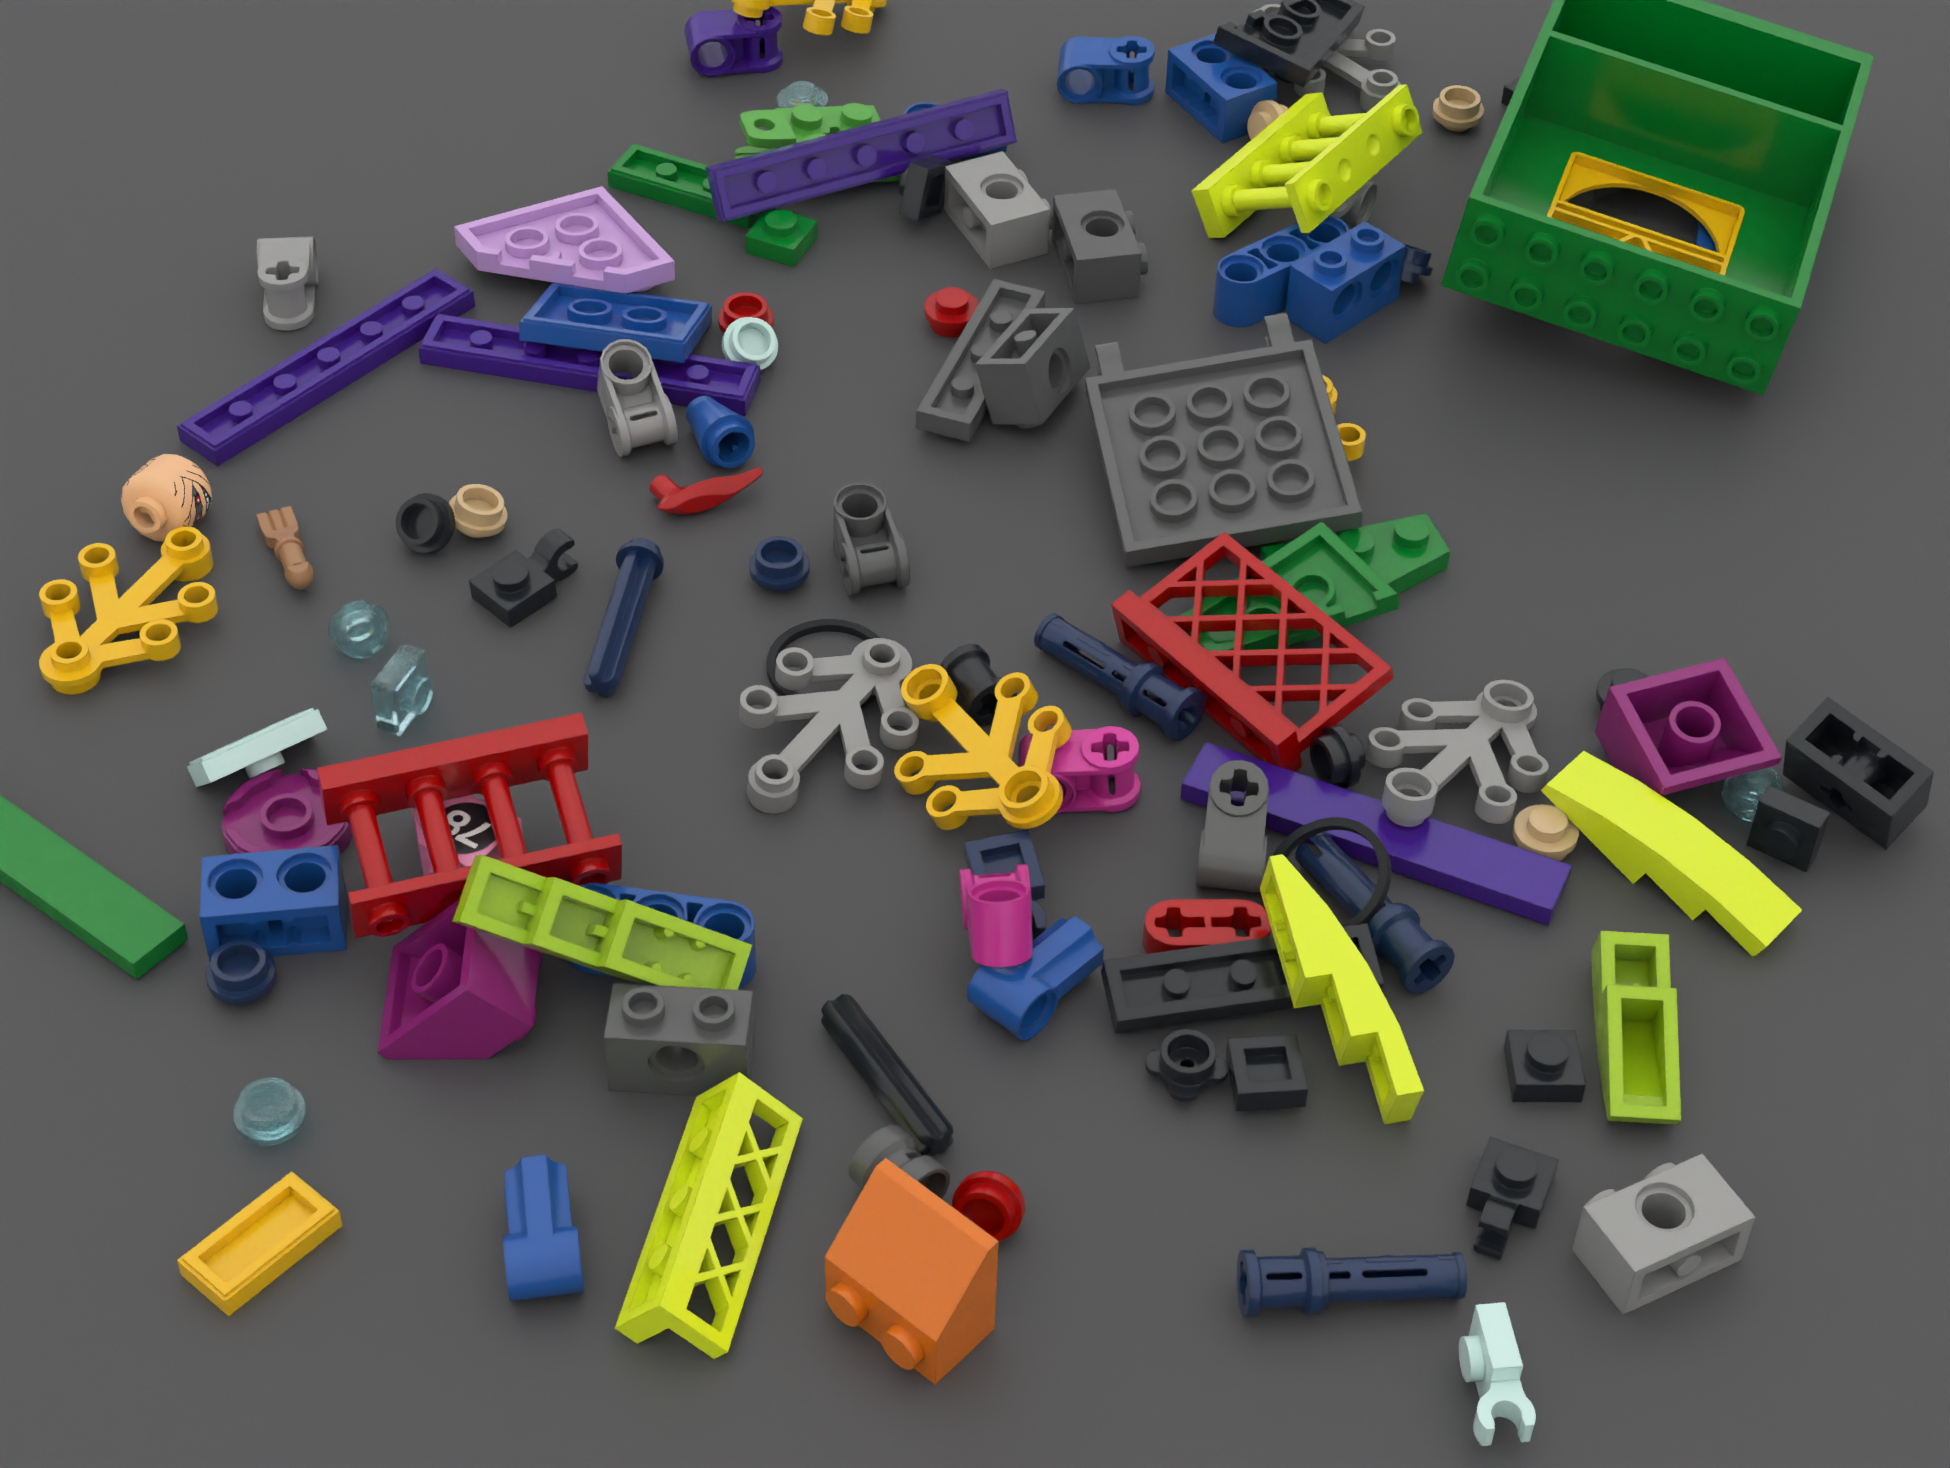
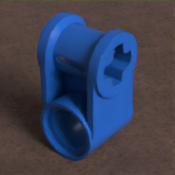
[1057,36,1155,105]

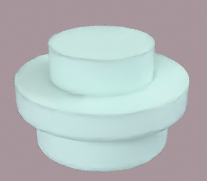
[722,317,778,372]

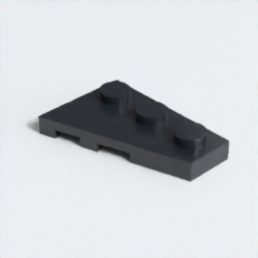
[1213,0,1365,88]

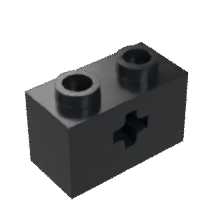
[1783,697,1934,850]

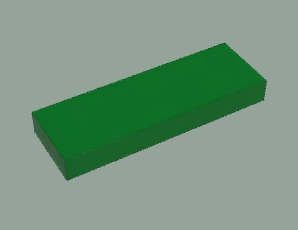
[607,144,763,229]

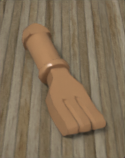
[256,506,314,590]

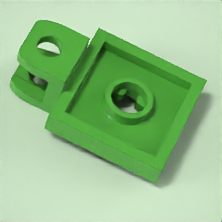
[734,103,900,182]

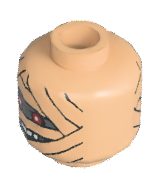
[121,454,212,542]

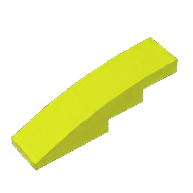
[1541,751,1802,958]
[1260,854,1424,1125]

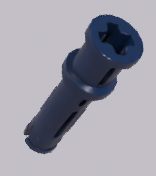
[1034,613,1206,741]
[1295,831,1455,994]
[1237,1247,1467,1316]

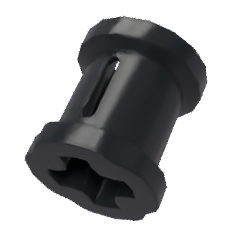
[940,644,1017,726]

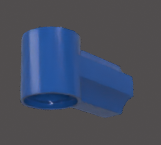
[967,916,1104,1041]
[503,1155,584,1301]

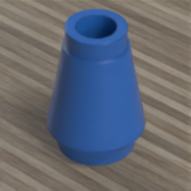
[686,396,755,468]

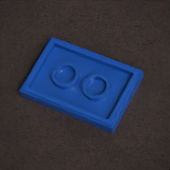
[519,282,712,363]

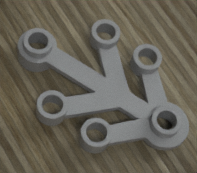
[1252,4,1401,112]
[739,638,919,814]
[1365,680,1549,827]

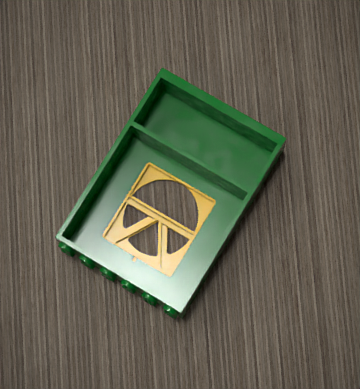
[1441,0,1874,395]

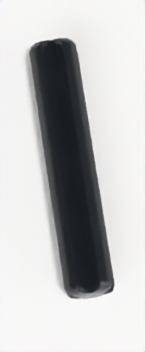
[821,994,954,1157]

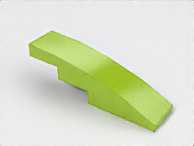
[452,855,752,990]

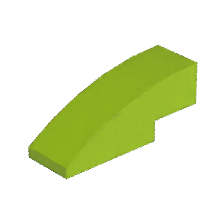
[1591,931,1681,1125]

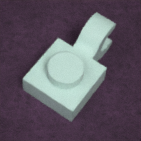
[1459,1302,1536,1446]

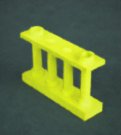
[1191,84,1423,238]

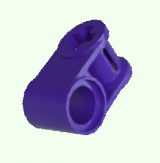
[684,6,783,77]

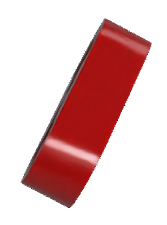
[1142,899,1271,954]

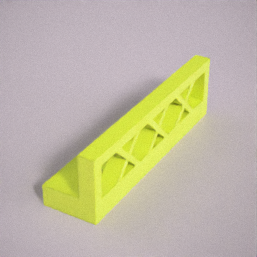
[614,1072,803,1359]

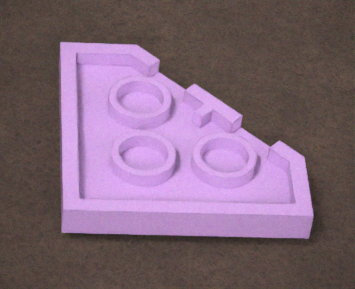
[454,186,675,294]

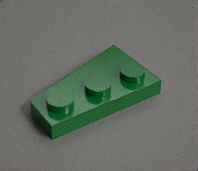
[1260,513,1450,644]
[1180,522,1399,651]

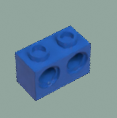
[1165,33,1278,144]
[1285,221,1406,344]
[199,845,347,962]

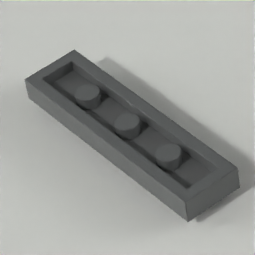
[916,279,1046,442]

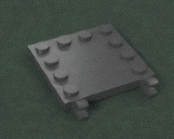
[1085,313,1362,567]

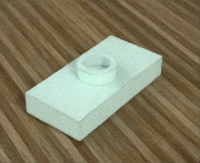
[187,708,327,787]

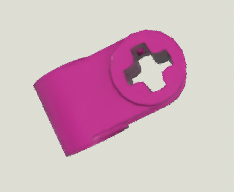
[1018,726,1141,814]
[959,864,1033,967]

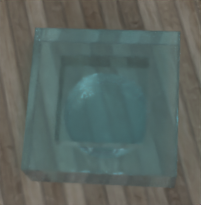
[371,644,433,736]

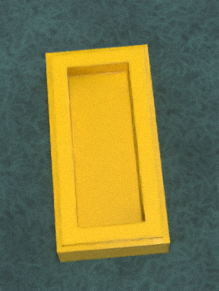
[177,1171,343,1316]

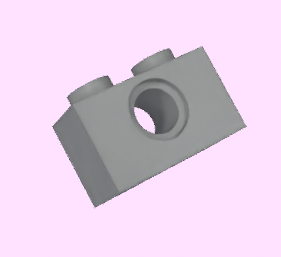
[944,151,1054,269]
[1572,1153,1755,1315]

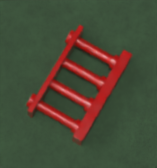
[317,712,622,939]

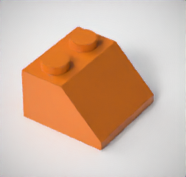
[825,1158,999,1385]

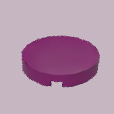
[221,768,353,854]

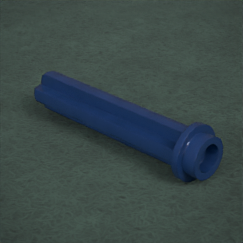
[583,538,664,697]

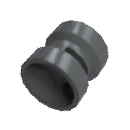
[849,1124,950,1199]

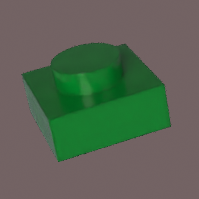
[745,208,818,267]

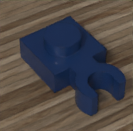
[964,829,1046,938]

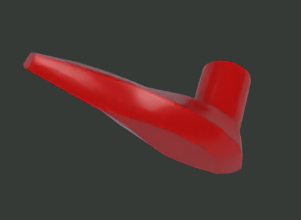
[650,467,763,515]

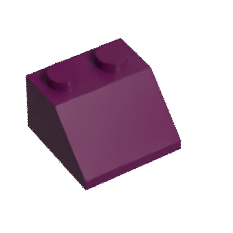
[1595,658,1782,796]
[378,899,542,1059]

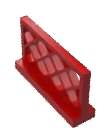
[1111,532,1394,772]

